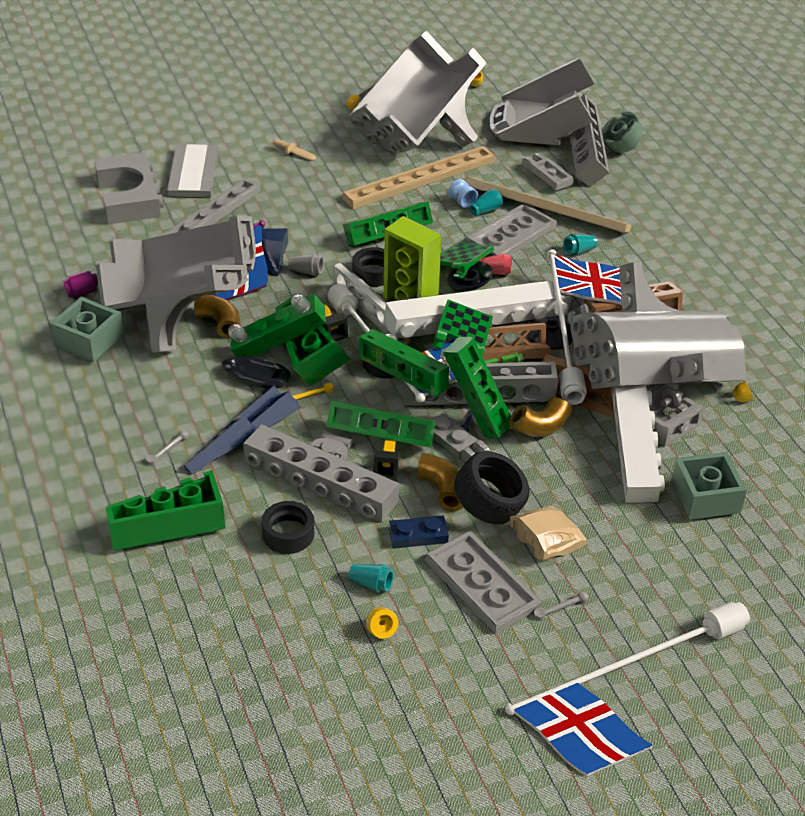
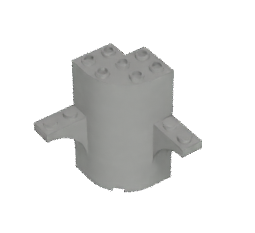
[347,31,486,154]
[96,216,256,353]
[572,262,747,389]

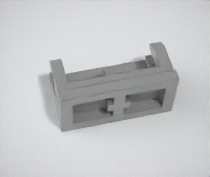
[652,397,704,447]

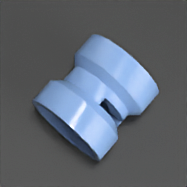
[448,179,478,208]

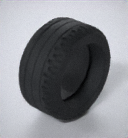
[454,451,530,525]

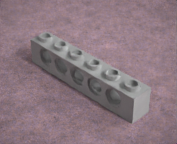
[569,94,610,187]
[403,362,558,406]
[244,424,399,523]

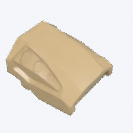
[509,506,587,561]

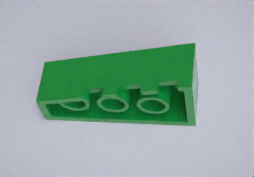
[275,295,351,386]
[105,469,226,550]

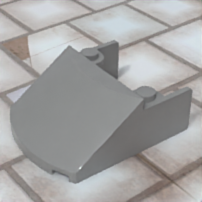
[490,57,594,145]

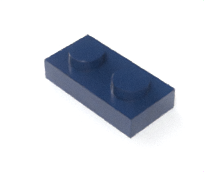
[389,515,449,549]

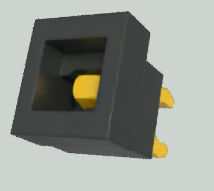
[322,304,348,341]
[373,439,400,482]

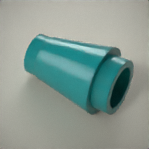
[470,189,503,216]
[563,234,598,256]
[349,564,394,593]

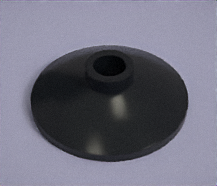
[447,261,493,291]
[527,317,573,350]

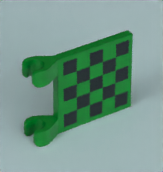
[440,242,494,278]
[432,299,493,356]

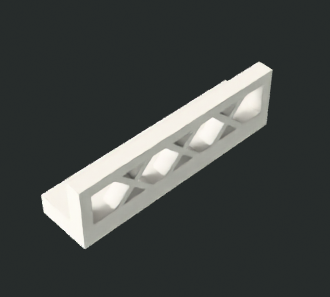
[334,263,390,335]

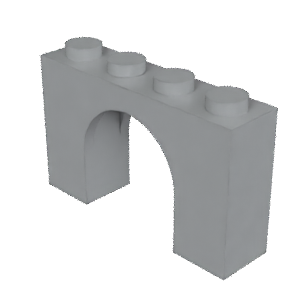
[94,152,164,225]

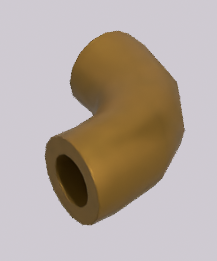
[194,295,241,338]
[509,397,573,437]
[417,453,463,511]

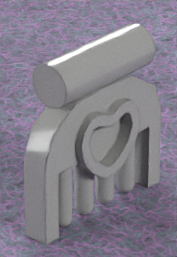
[310,430,353,460]

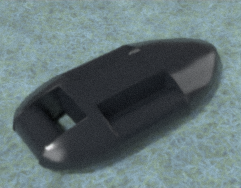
[221,356,291,389]

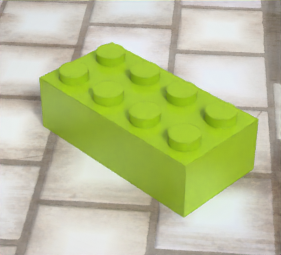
[383,216,442,302]

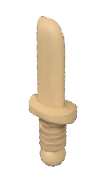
[273,139,316,160]

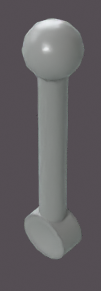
[146,430,189,466]
[534,591,589,621]

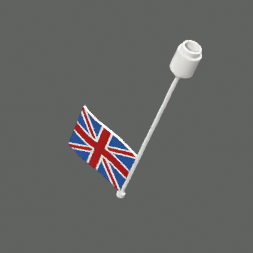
[547,249,621,405]

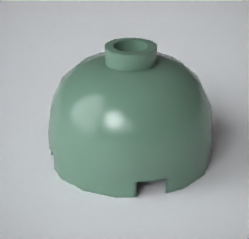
[602,111,643,153]

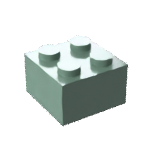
[50,297,124,362]
[671,452,747,520]

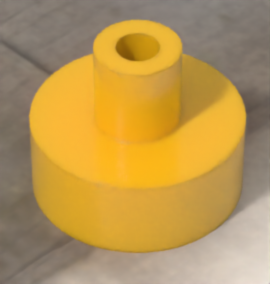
[366,607,398,639]

